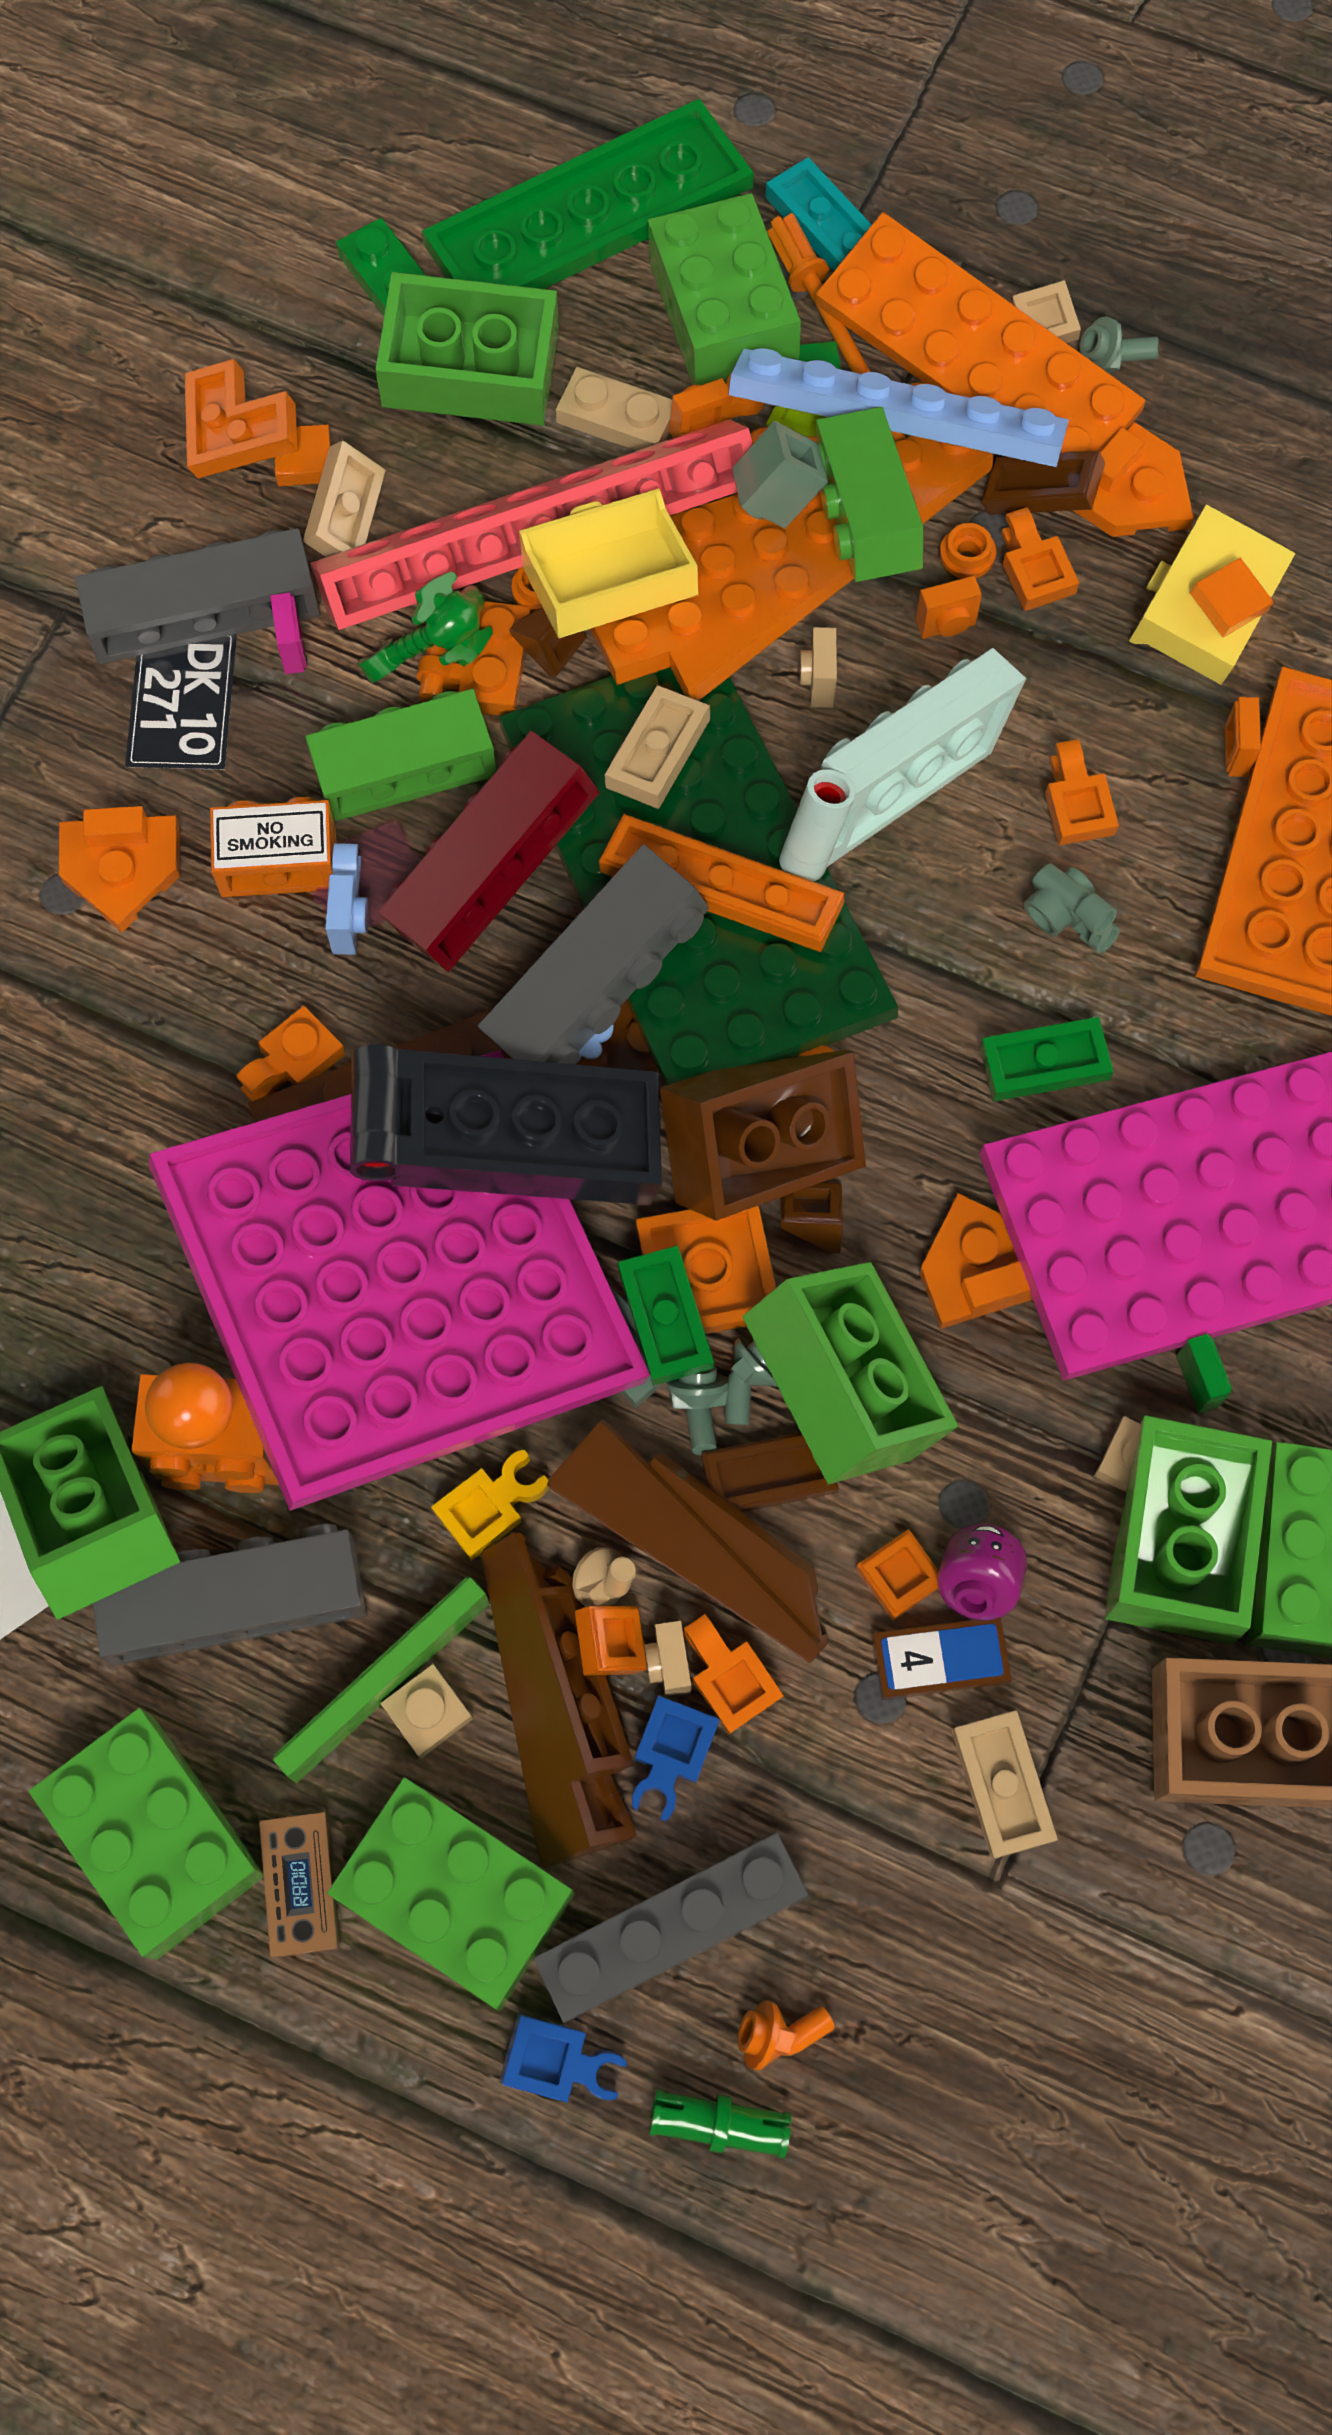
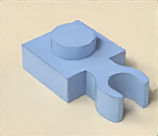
[325,843,369,955]

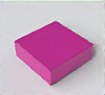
[270,592,307,675]

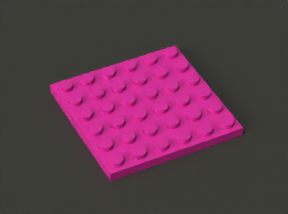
[148,1050,650,1511]

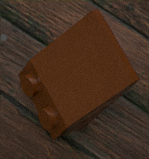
[660,1050,866,1221]

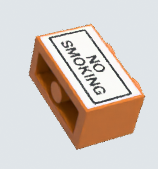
[210,797,337,897]

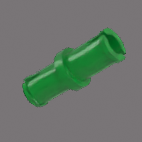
[649,2089,792,2159]

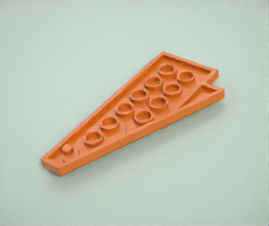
[590,436,993,701]

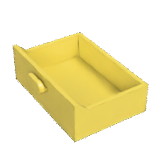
[519,488,698,638]
[1129,504,1295,685]

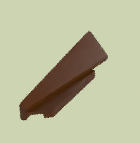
[547,1419,829,1663]
[482,1533,637,1868]

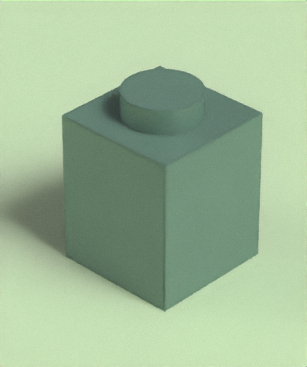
[732,421,828,528]

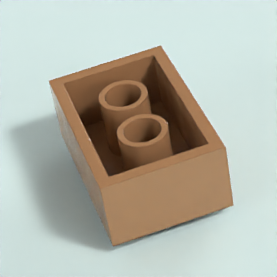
[1152,1658,1332,1809]

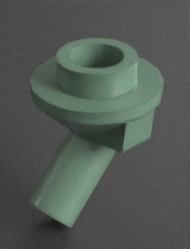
[1080,316,1158,374]
[725,1336,777,1425]
[667,1366,729,1455]

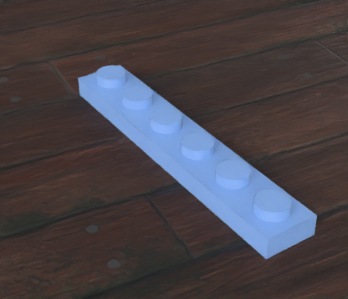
[729,348,1069,467]

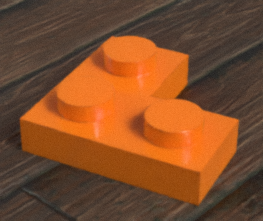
[185,359,297,479]

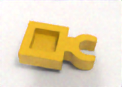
[431,1450,549,1561]

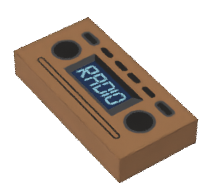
[259,1812,340,1958]

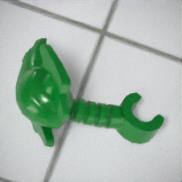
[357,572,493,683]

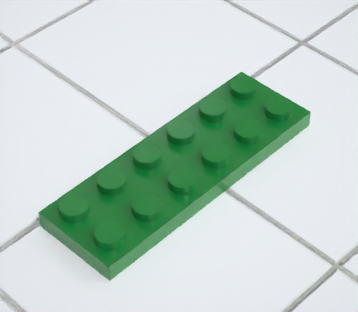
[422,98,754,289]

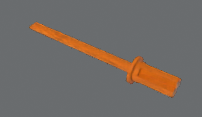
[767,213,906,442]

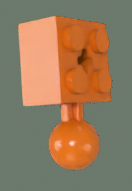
[132,1363,279,1493]

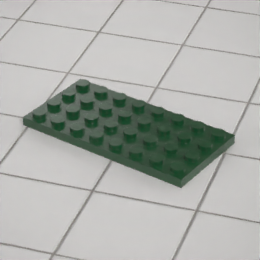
[499,667,898,1086]

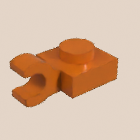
[669,373,764,438]
[1001,507,1080,612]
[1045,739,1119,846]
[236,1006,345,1102]
[683,1614,784,1735]

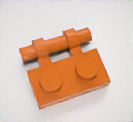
[416,601,531,716]

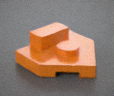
[1073,422,1194,537]
[59,806,180,933]
[919,1193,1033,1329]

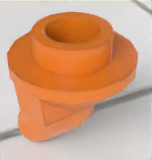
[737,2000,835,2071]

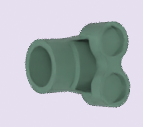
[1023,863,1120,953]

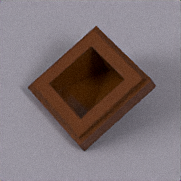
[509,608,587,678]
[781,1183,843,1253]

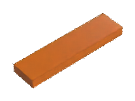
[599,814,844,952]

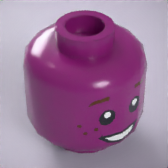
[937,1524,1028,1620]

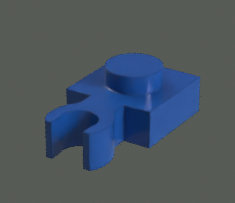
[632,1695,720,1822]
[499,2013,627,2103]

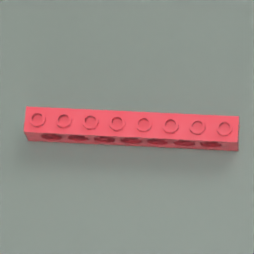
[310,419,753,630]

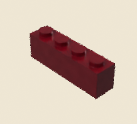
[378,731,600,973]

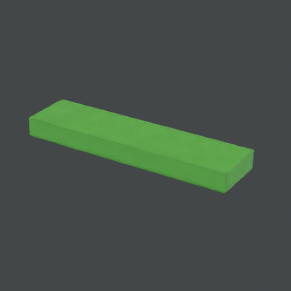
[273,1577,490,1783]

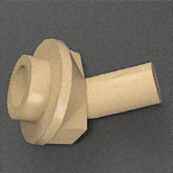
[572,1547,637,1607]

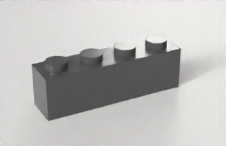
[75,528,320,665]
[478,844,709,1065]
[93,1524,367,1666]
[533,1833,808,2023]

